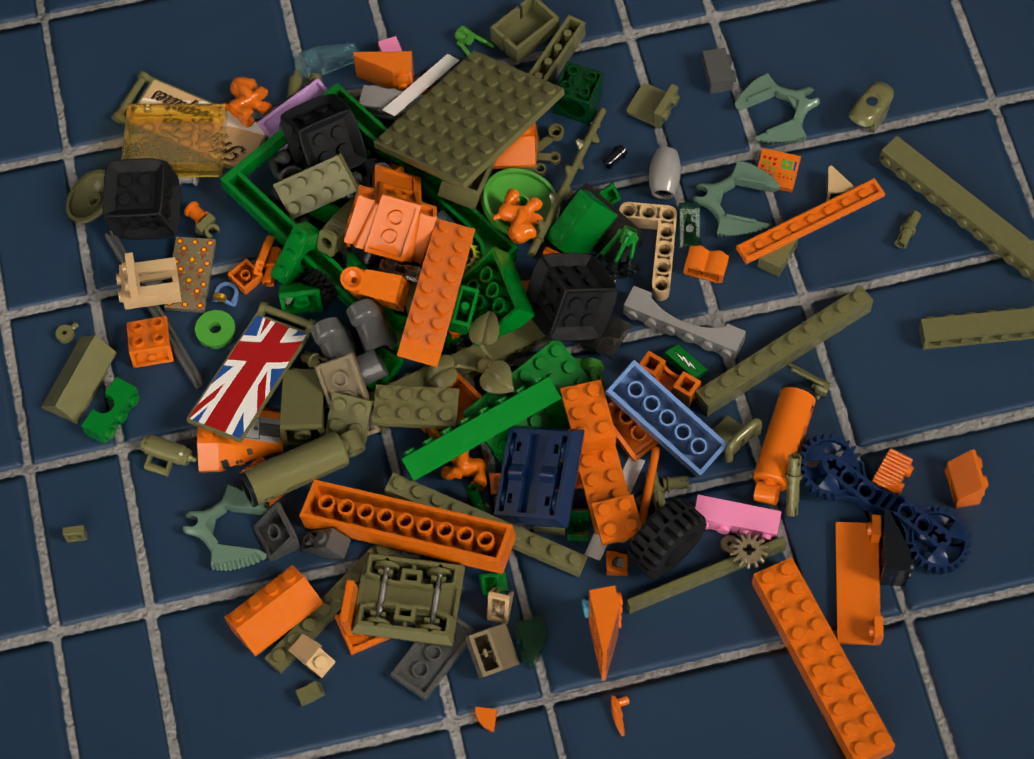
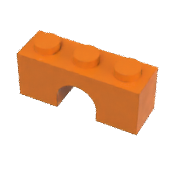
[639,351,701,407]

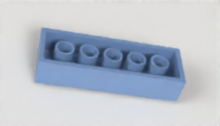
[604,360,727,477]

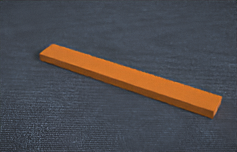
[736,178,885,264]

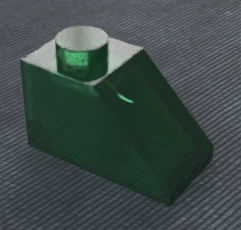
[678,202,700,248]

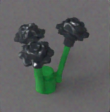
[586,225,641,281]

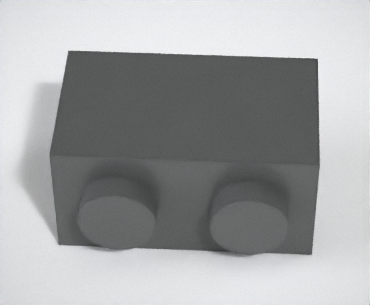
[701,47,736,94]

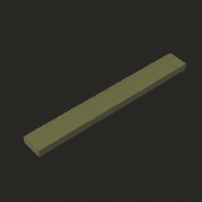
[626,537,787,614]

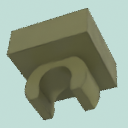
[195,213,220,239]

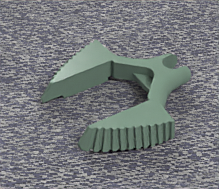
[735,73,820,144]
[693,160,780,238]
[183,485,271,571]

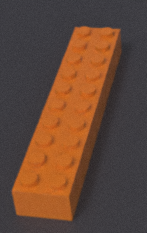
[299,480,516,574]
[752,557,896,759]

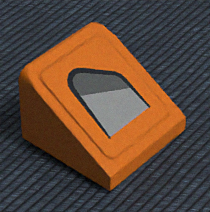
[606,551,628,576]

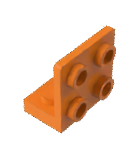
[127,316,174,368]

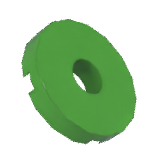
[195,310,236,349]

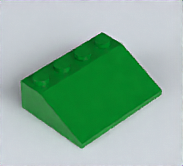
[459,247,535,346]

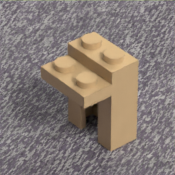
[116,252,182,310]

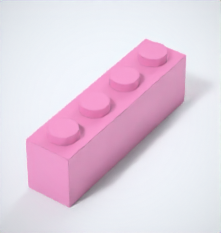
[695,495,782,543]

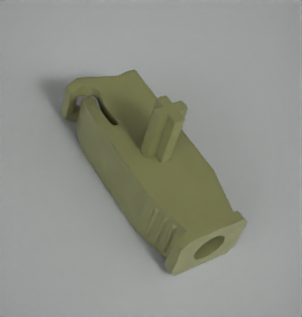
[317,197,355,257]

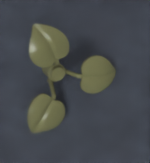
[427,311,514,394]

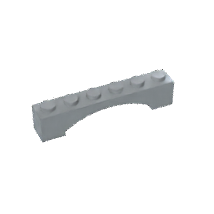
[623,286,746,360]

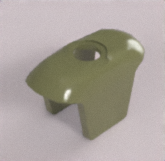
[849,81,894,133]

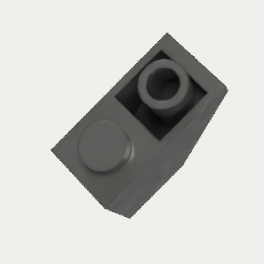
[300,528,351,560]

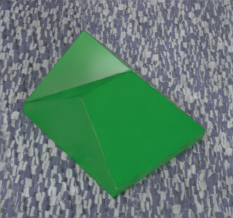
[279,283,323,315]

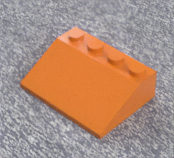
[588,585,623,681]

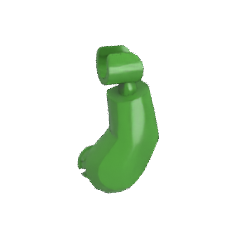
[574,358,605,387]

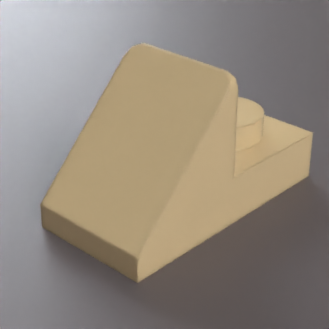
[288,634,336,679]

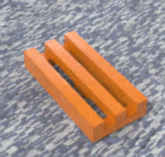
[253,235,275,276]

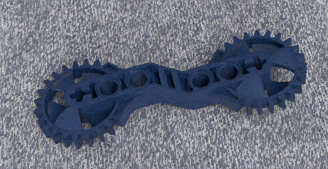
[797,433,973,575]

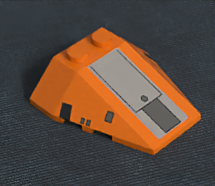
[197,407,284,472]

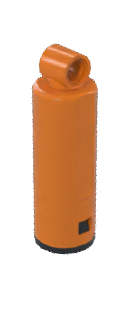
[753,383,817,506]

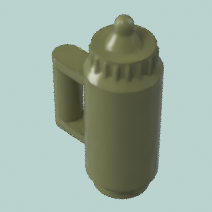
[141,435,197,477]

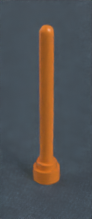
[631,446,660,540]

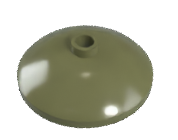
[66,169,105,223]

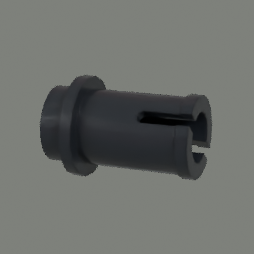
[603,145,628,170]

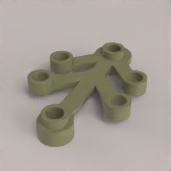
[503,124,564,177]

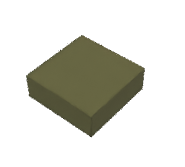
[62,525,88,543]

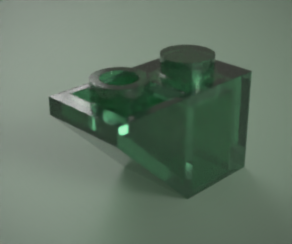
[514,615,548,669]

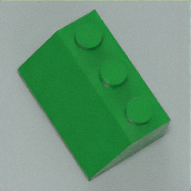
[545,189,618,254]

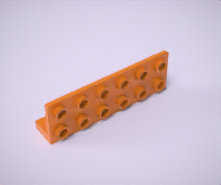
[835,515,884,646]

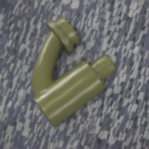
[287,70,322,99]

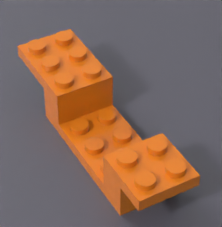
[560,379,642,546]

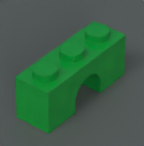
[270,222,320,285]
[81,377,140,445]

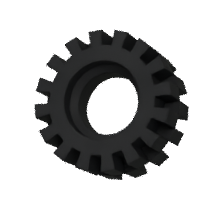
[302,268,339,307]

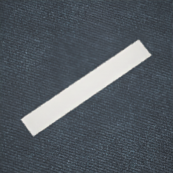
[382,54,459,116]
[584,457,645,561]

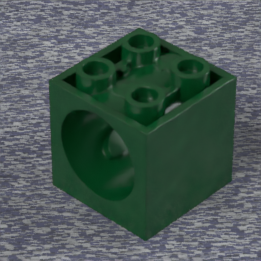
[553,61,604,125]

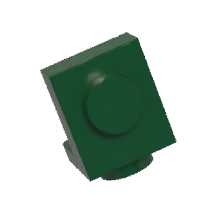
[568,508,589,542]

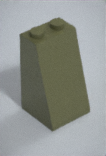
[280,368,326,446]

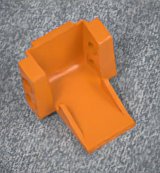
[344,164,437,264]

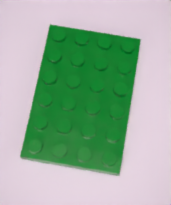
[462,340,607,464]

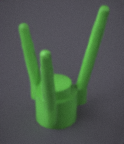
[455,26,495,56]

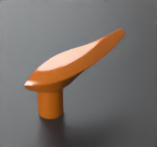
[611,696,630,737]

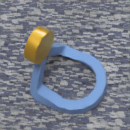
[212,282,239,307]

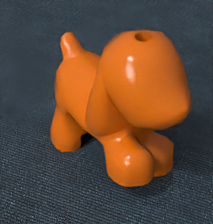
[222,77,272,128]
[493,189,543,244]
[441,451,489,493]

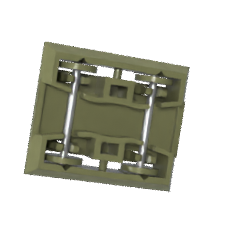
[351,552,466,646]

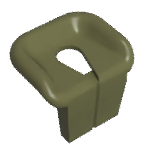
[712,416,762,463]

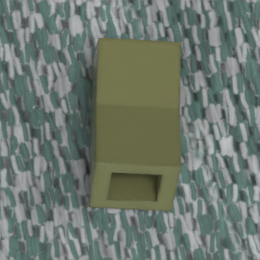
[295,681,326,706]

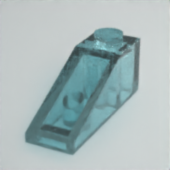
[299,43,358,78]

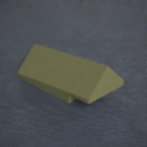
[41,335,117,424]

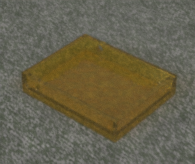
[121,103,227,177]

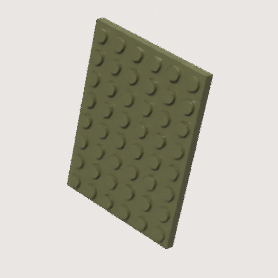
[373,51,565,189]

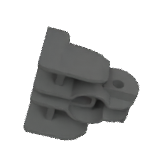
[310,299,397,387]

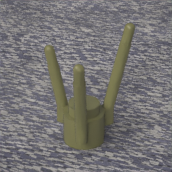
[788,363,831,401]

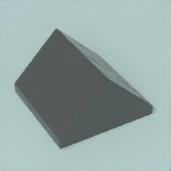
[253,502,300,562]

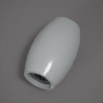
[649,147,681,200]

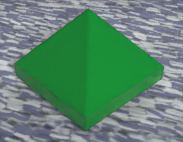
[597,182,621,207]

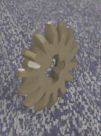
[730,532,768,569]

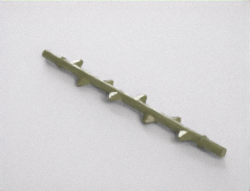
[527,108,606,258]

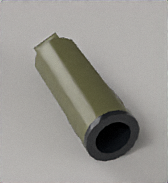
[238,429,366,508]

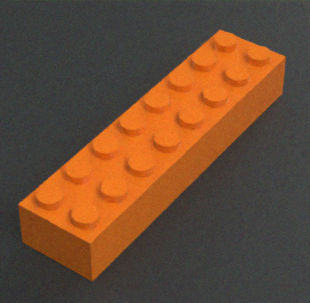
[397,218,475,367]

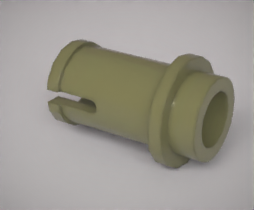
[662,475,689,492]

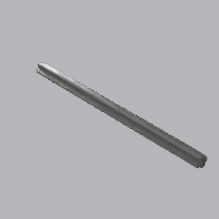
[105,230,205,389]

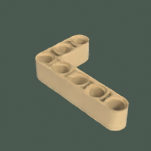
[619,202,677,301]

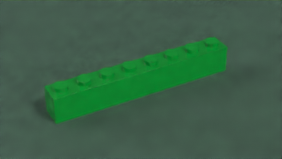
[401,375,562,481]

